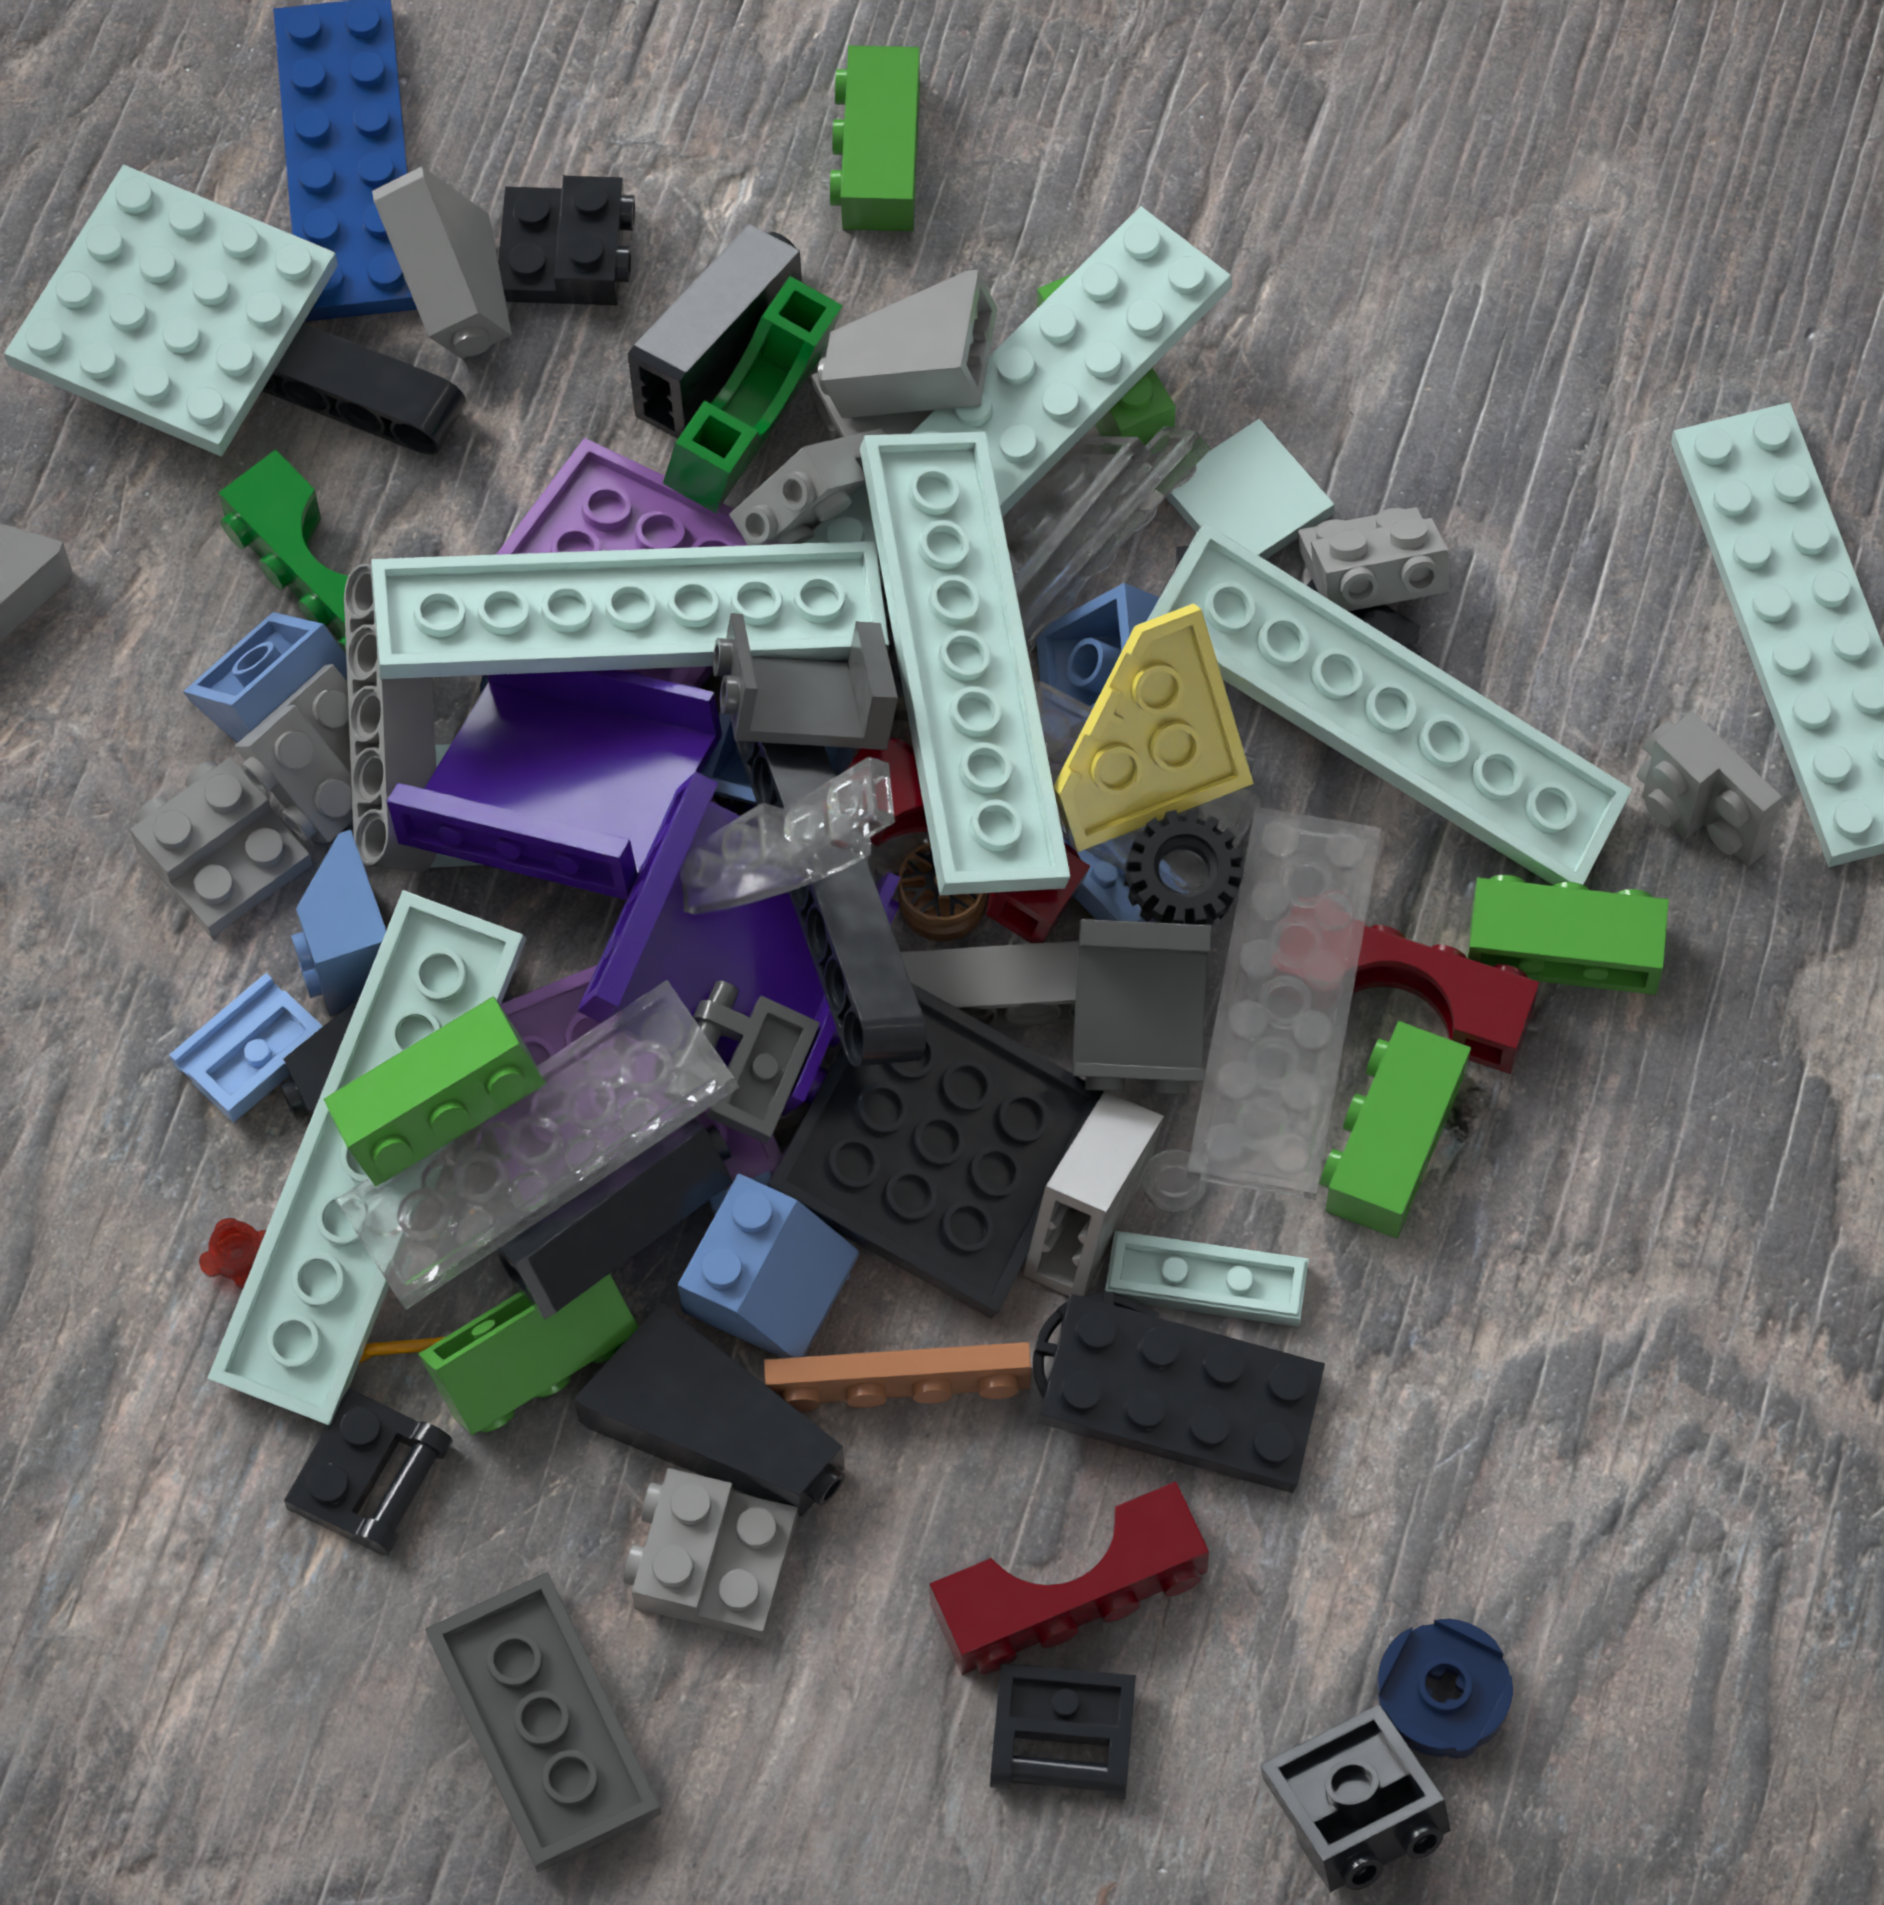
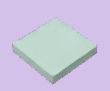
[1162,419,1335,560]

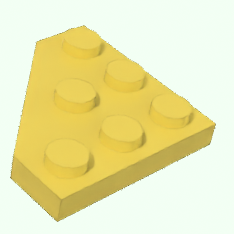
[1053,603,1254,852]

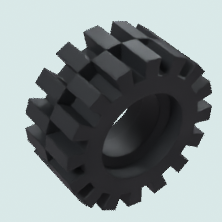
[1124,809,1244,925]

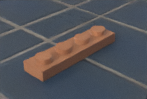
[764,1342,1031,1412]

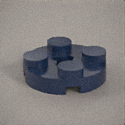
[1376,1618,1513,1759]

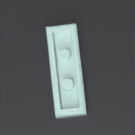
[1105,1231,1309,1327]

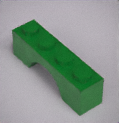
[662,276,843,514]
[218,449,348,654]

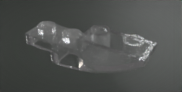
[680,757,895,915]

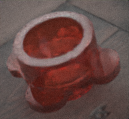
[199,1218,266,1289]

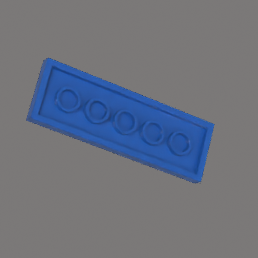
[273,0,417,322]

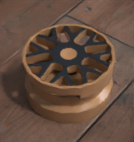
[898,842,987,942]

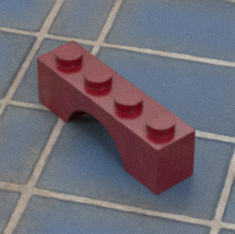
[838,738,1091,944]
[1267,903,1539,1074]
[929,1481,1209,1675]

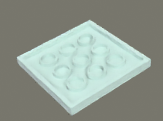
[4,164,338,457]

